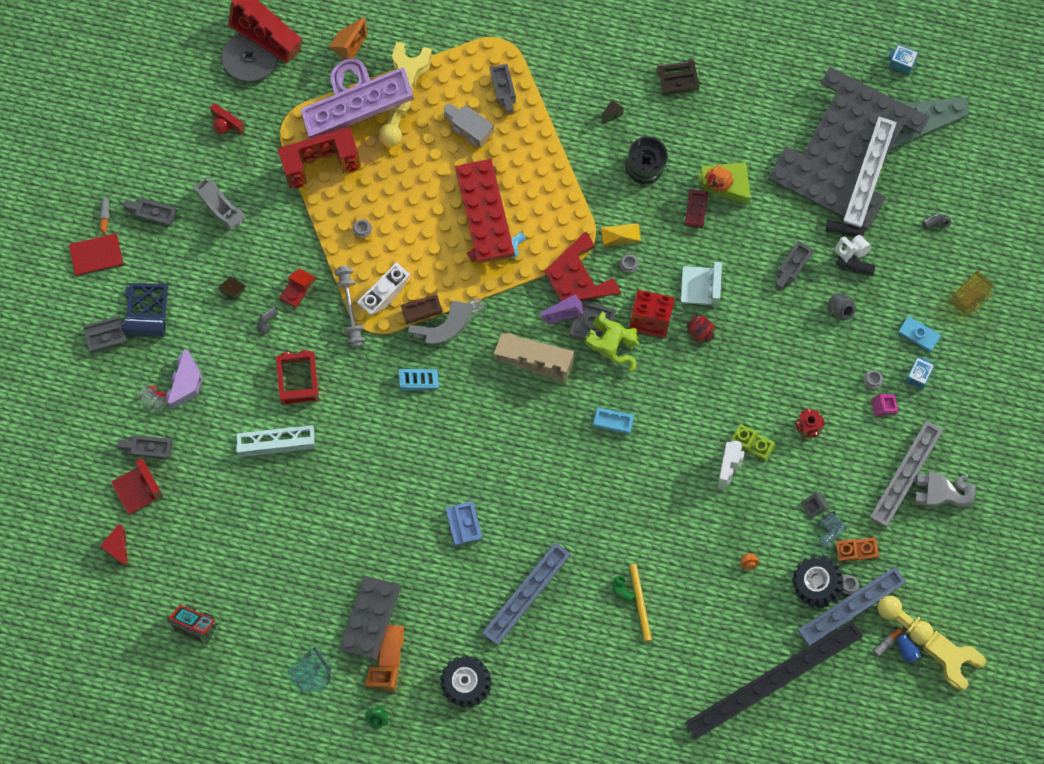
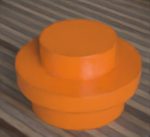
[740,554,760,571]

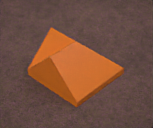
[329,17,368,60]

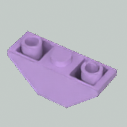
[166,349,203,409]

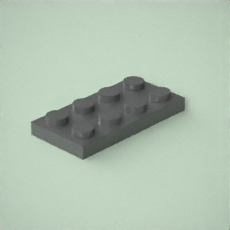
[339,576,402,660]

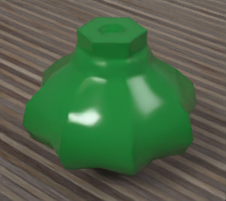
[365,706,388,728]

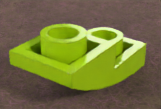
[731,424,776,461]

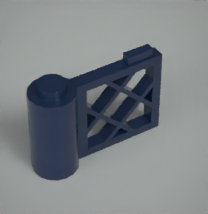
[122,283,169,337]

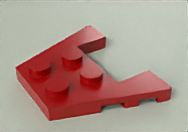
[545,231,621,302]

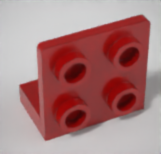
[629,290,675,338]
[111,458,163,514]

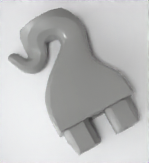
[914,472,975,509]

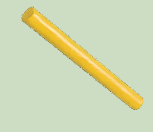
[629,564,652,642]

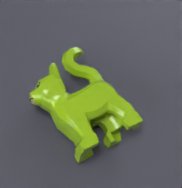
[584,311,640,372]

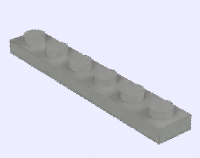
[869,420,943,528]

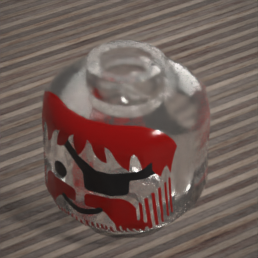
[138,385,167,414]

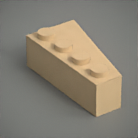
[494,333,574,383]

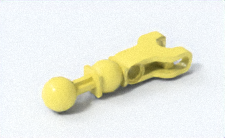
[378,42,432,147]
[877,596,987,691]

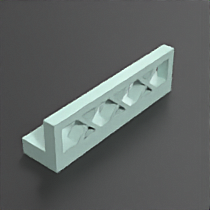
[236,425,316,457]

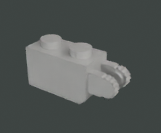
[444,104,494,149]

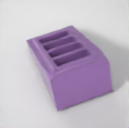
[541,295,583,324]

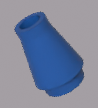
[896,633,921,664]

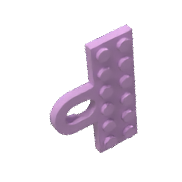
[301,59,414,138]

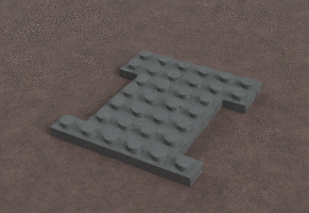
[768,67,929,231]

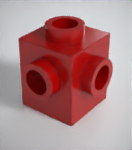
[795,409,825,439]

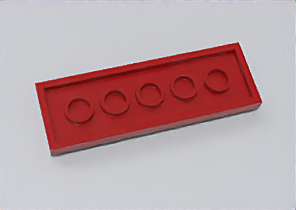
[455,159,515,264]

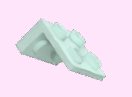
[681,262,722,306]

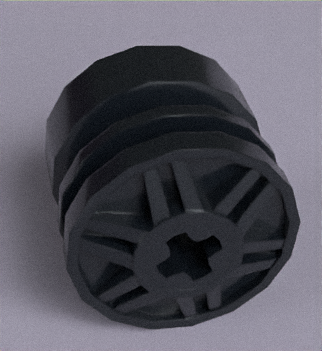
[625,136,668,185]

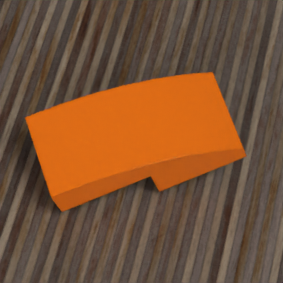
[836,537,879,561]
[379,625,404,668]

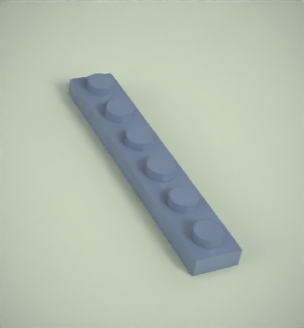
[482,542,571,646]
[798,567,907,647]

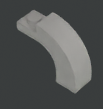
[192,177,246,230]
[408,301,474,344]

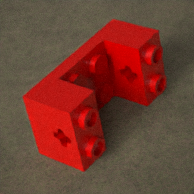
[277,127,361,189]

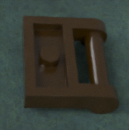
[657,58,700,95]

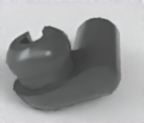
[922,213,952,229]

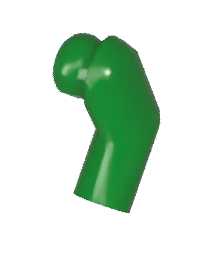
[612,576,635,603]

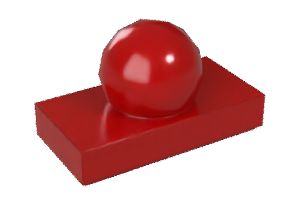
[210,103,245,135]

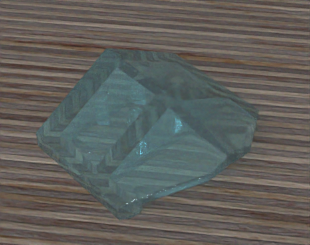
[287,647,332,692]

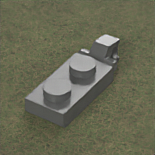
[489,64,516,115]
[123,198,177,227]
[775,241,814,291]
[117,435,173,460]

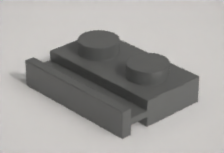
[83,316,127,353]

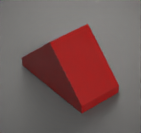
[101,524,128,567]

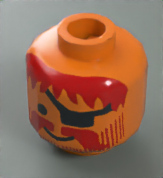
[705,165,734,193]

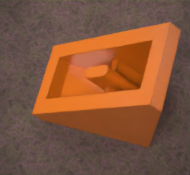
[365,667,400,693]

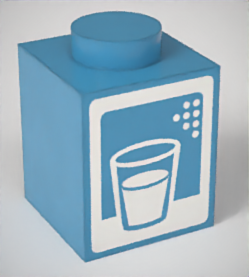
[888,44,919,75]
[905,357,935,390]

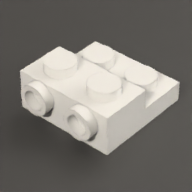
[717,441,745,490]

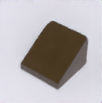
[602,100,624,123]
[219,276,246,302]

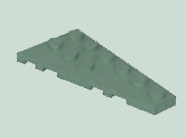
[891,97,969,149]

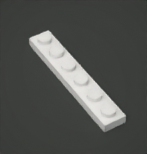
[843,117,897,228]

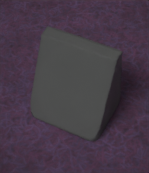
[801,492,830,519]

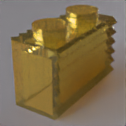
[950,270,994,316]

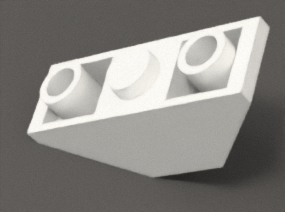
[357,262,411,315]

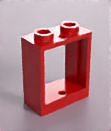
[276,350,320,405]

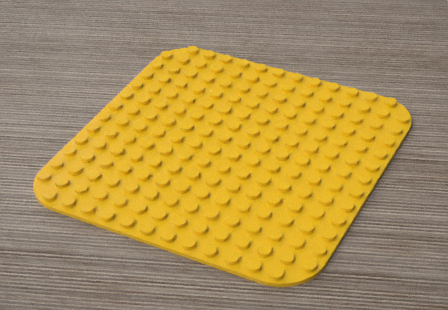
[280,37,596,335]

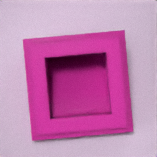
[871,394,898,416]

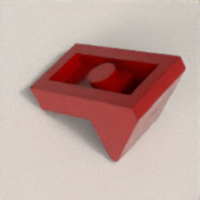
[280,268,316,309]

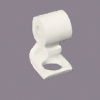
[835,235,871,263]

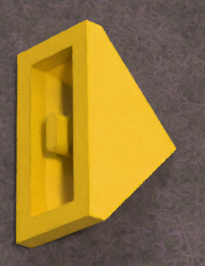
[601,223,641,246]

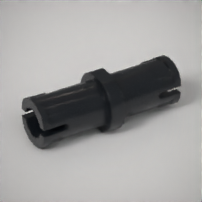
[826,219,865,237]
[836,256,876,276]

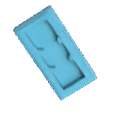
[898,316,941,352]
[593,407,634,435]

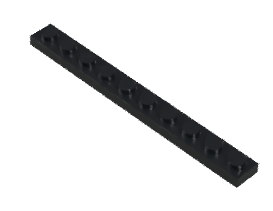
[685,620,863,740]

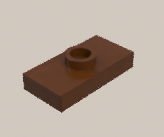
[401,294,443,324]

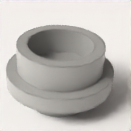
[353,220,372,238]
[620,255,639,273]
[864,370,883,389]
[841,575,859,595]

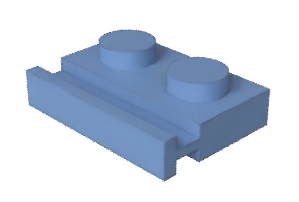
[446,501,482,546]

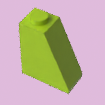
[697,162,751,204]

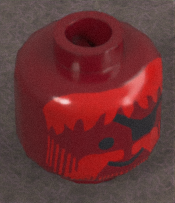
[686,315,715,344]

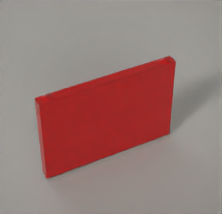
[69,233,124,276]

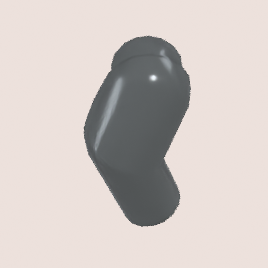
[257,307,278,335]

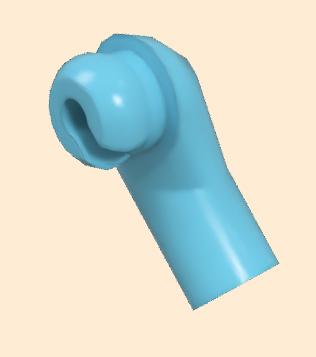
[510,232,526,258]

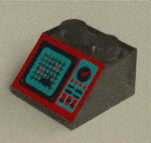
[167,604,218,645]

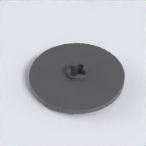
[222,34,277,83]

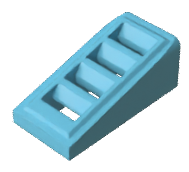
[399,369,439,392]

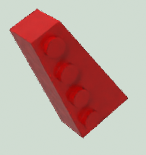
[228,0,302,63]

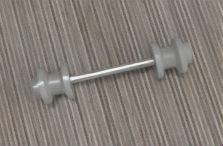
[334,266,366,348]

